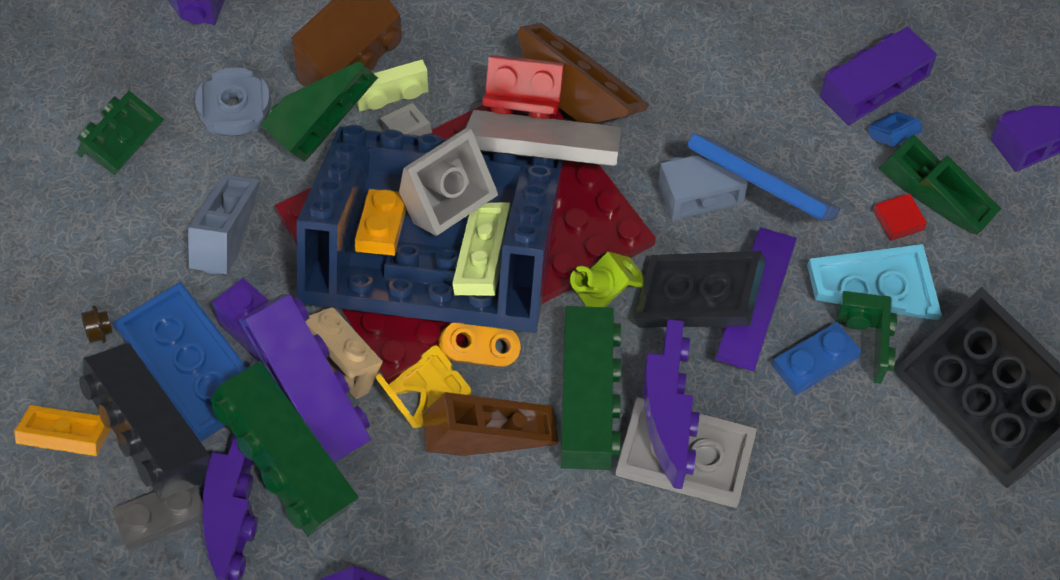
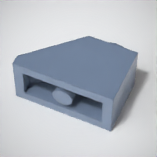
[658,155,748,220]

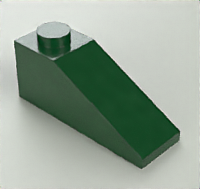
[261,61,378,162]

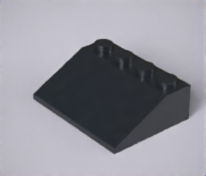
[893,287,1060,488]

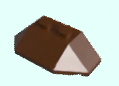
[518,23,649,124]

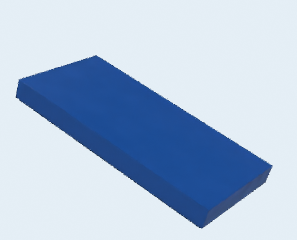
[687,133,841,220]
[113,282,247,442]

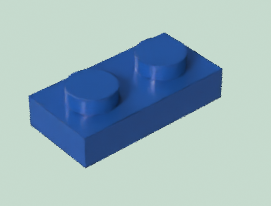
[772,322,862,395]

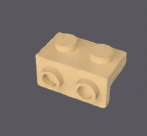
[305,307,383,399]

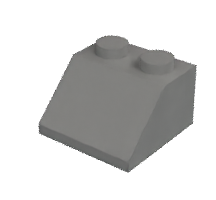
[399,127,498,236]

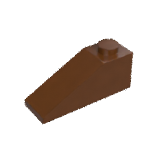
[422,392,558,456]

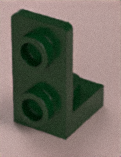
[836,291,897,384]

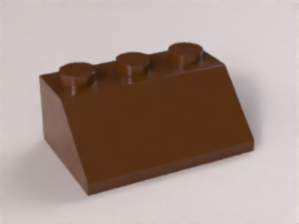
[291,0,402,87]

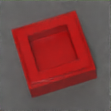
[873,193,927,241]

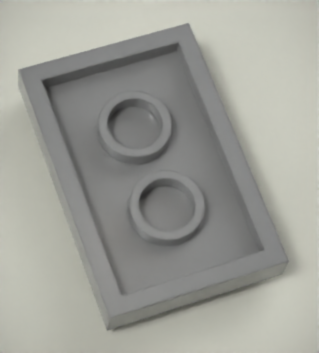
[615,397,757,508]

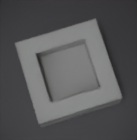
[380,103,432,136]

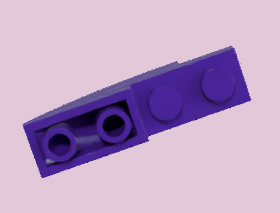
[643,319,700,489]
[202,435,258,580]

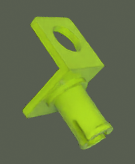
[570,252,645,307]

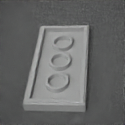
[466,110,622,166]

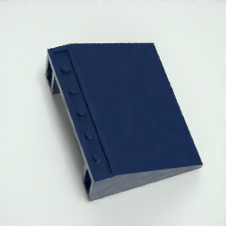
[297,125,563,333]

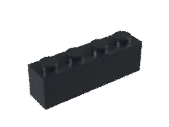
[79,343,210,500]

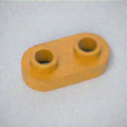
[439,323,521,368]

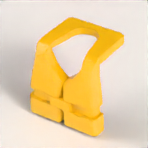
[375,346,472,428]

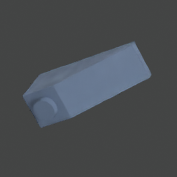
[188,175,260,275]

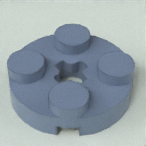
[195,67,271,136]

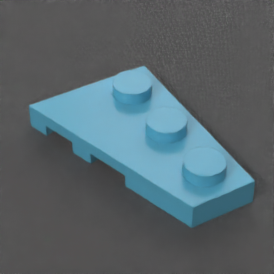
[807,244,942,320]

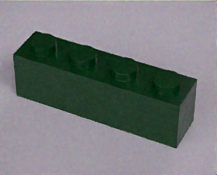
[561,306,621,470]
[210,361,359,537]

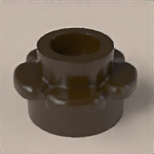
[81,305,112,344]

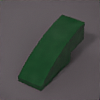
[879,134,1002,235]

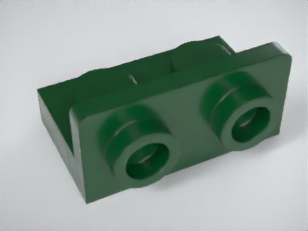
[76,90,164,175]

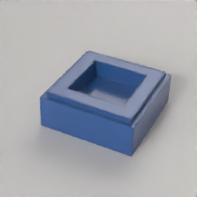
[868,111,923,147]

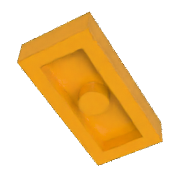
[355,189,407,256]
[14,405,111,456]

